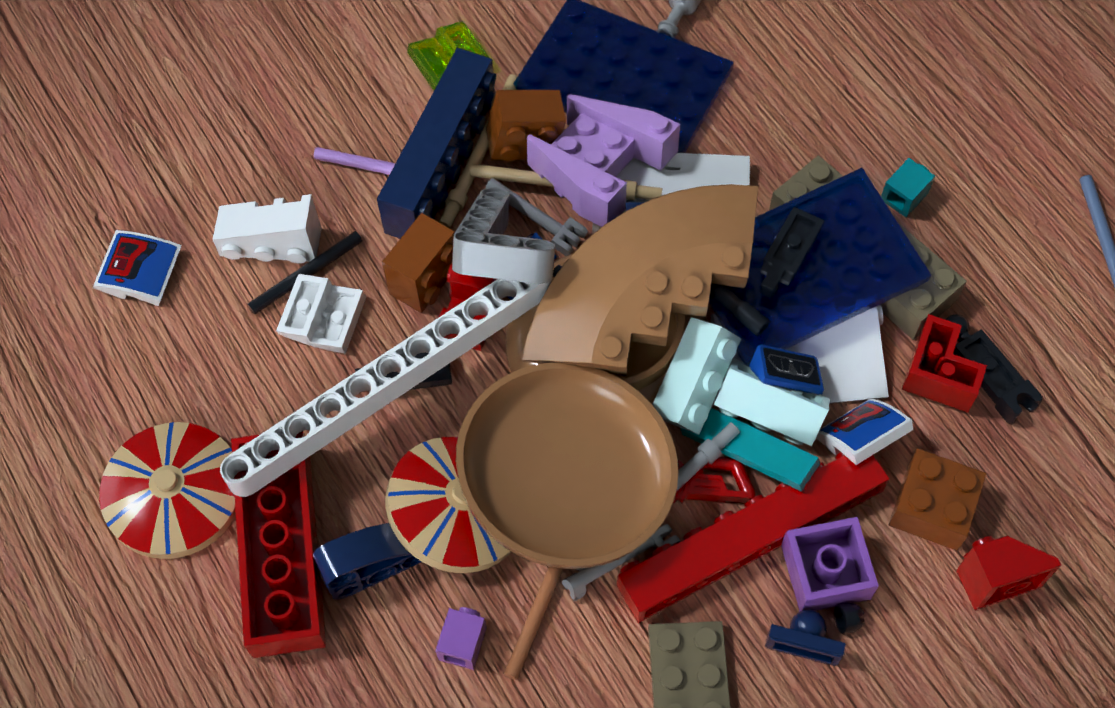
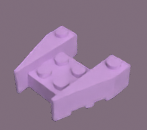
[527,94,680,227]

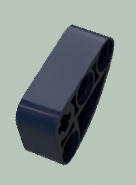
[313,523,421,600]

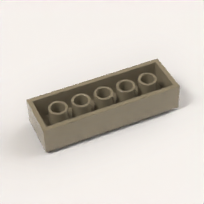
[769,155,967,340]

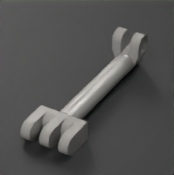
[485,178,588,256]
[562,524,681,601]

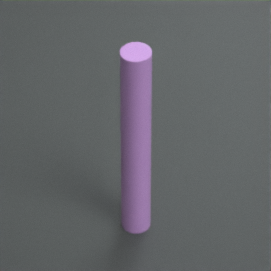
[314,147,395,175]

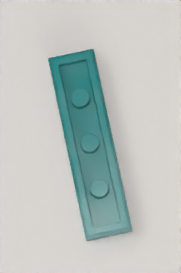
[680,408,820,491]

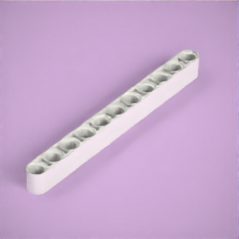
[220,279,551,497]

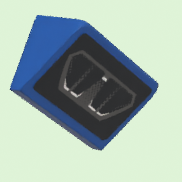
[749,344,824,395]

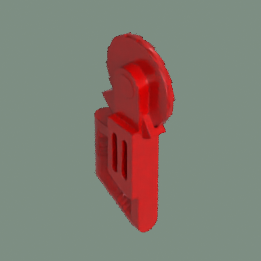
[673,457,756,504]

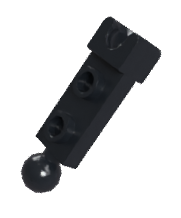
[945,314,1042,425]

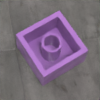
[781,517,879,612]

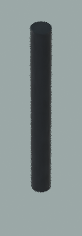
[247,231,363,315]

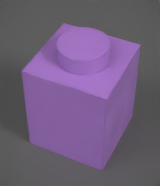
[435,607,487,670]

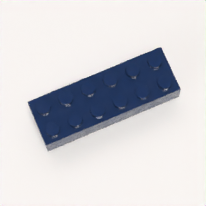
[377,48,496,239]

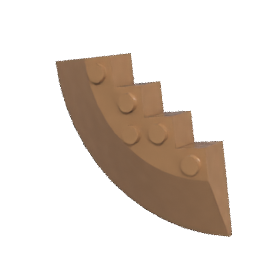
[522,184,758,376]

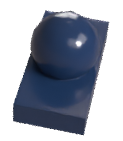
[765,610,846,666]

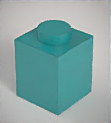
[880,158,935,217]

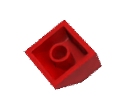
[956,536,1062,610]

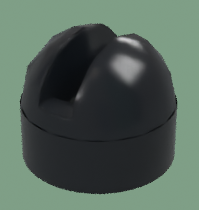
[834,603,865,634]

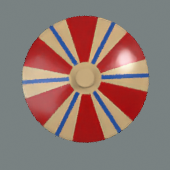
[99,422,236,559]
[385,437,511,573]

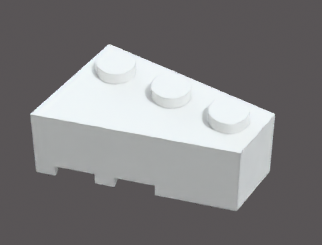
[213,194,322,264]

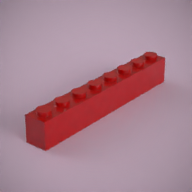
[617,452,889,623]

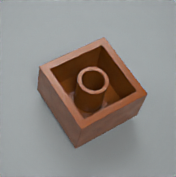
[486,90,566,161]
[382,213,455,313]
[888,448,987,551]

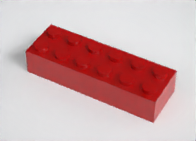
[231,431,326,658]

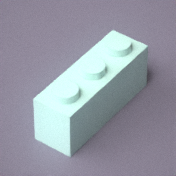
[652,317,741,435]
[714,358,830,446]

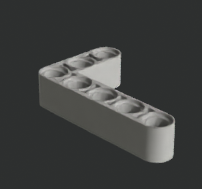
[452,188,555,284]

